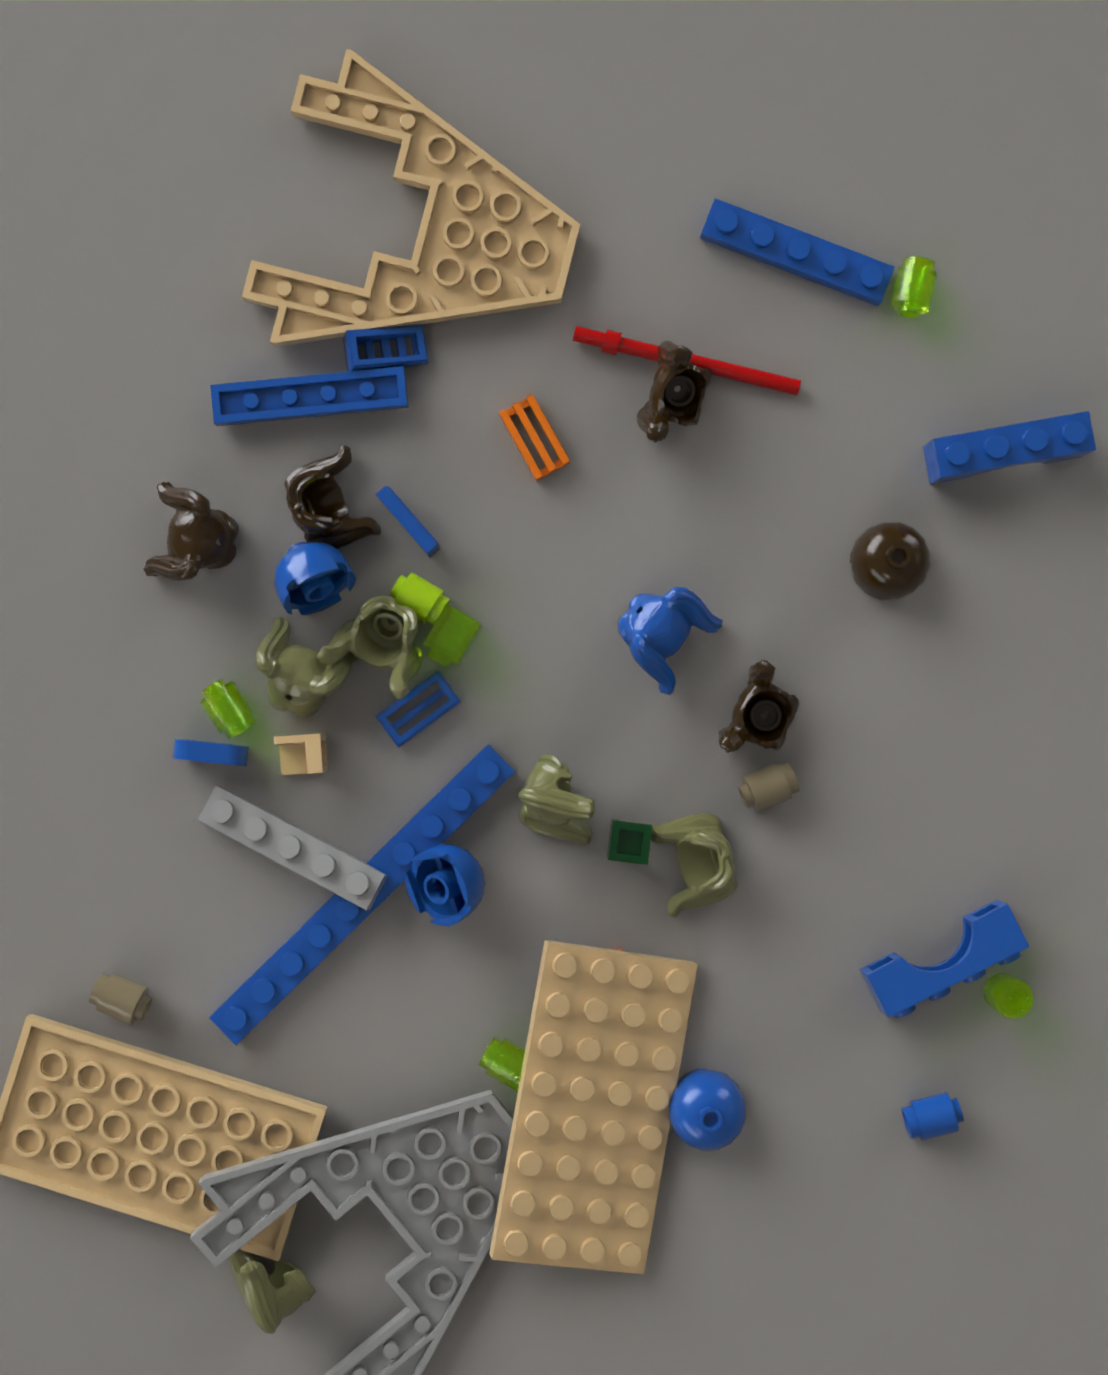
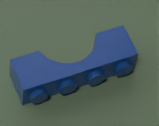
[923,411,1096,484]
[859,900,1030,1018]

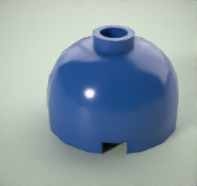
[274,542,356,615]
[405,844,485,926]
[669,1069,746,1151]

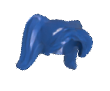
[618,587,723,695]

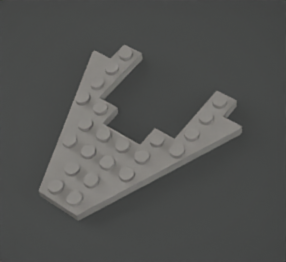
[190,1090,513,1375]

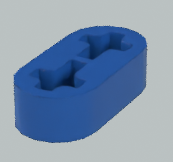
[173,739,249,766]

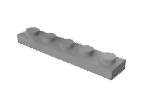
[198,785,388,910]

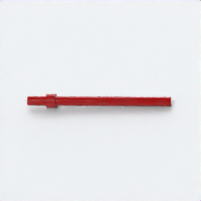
[572,326,801,395]

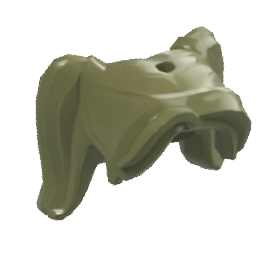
[317,595,422,700]
[255,617,360,718]
[518,754,595,846]
[651,813,738,918]
[229,1249,316,1334]

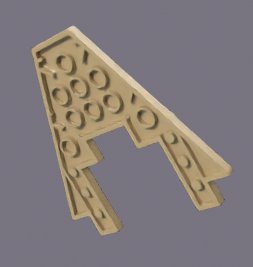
[242,49,581,347]

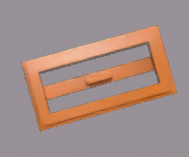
[499,394,570,482]

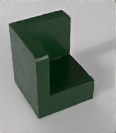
[607,818,652,865]

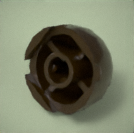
[850,523,930,600]

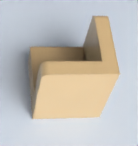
[274,733,329,775]

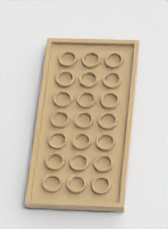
[489,940,698,1274]
[0,1014,328,1262]

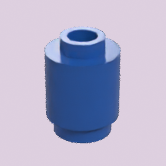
[901,1092,964,1141]

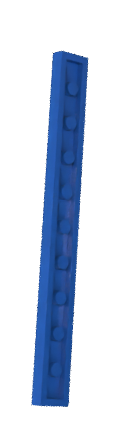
[209,744,516,1046]

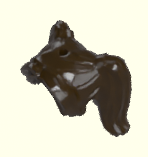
[637,340,711,443]
[284,446,381,549]
[143,482,239,581]
[718,659,799,753]

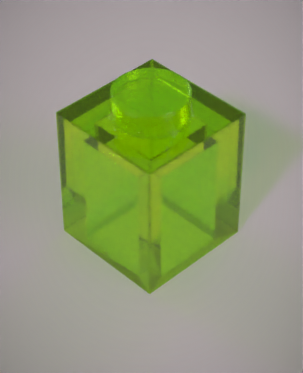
[423,604,483,668]

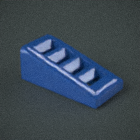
[343,325,428,372]

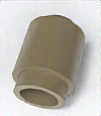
[738,762,800,812]
[89,973,152,1025]

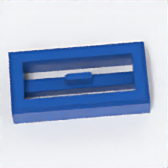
[375,485,440,557]
[375,671,461,748]

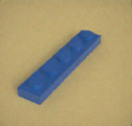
[700,198,895,306]
[210,366,409,426]

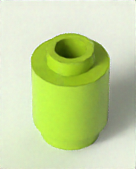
[390,572,451,626]

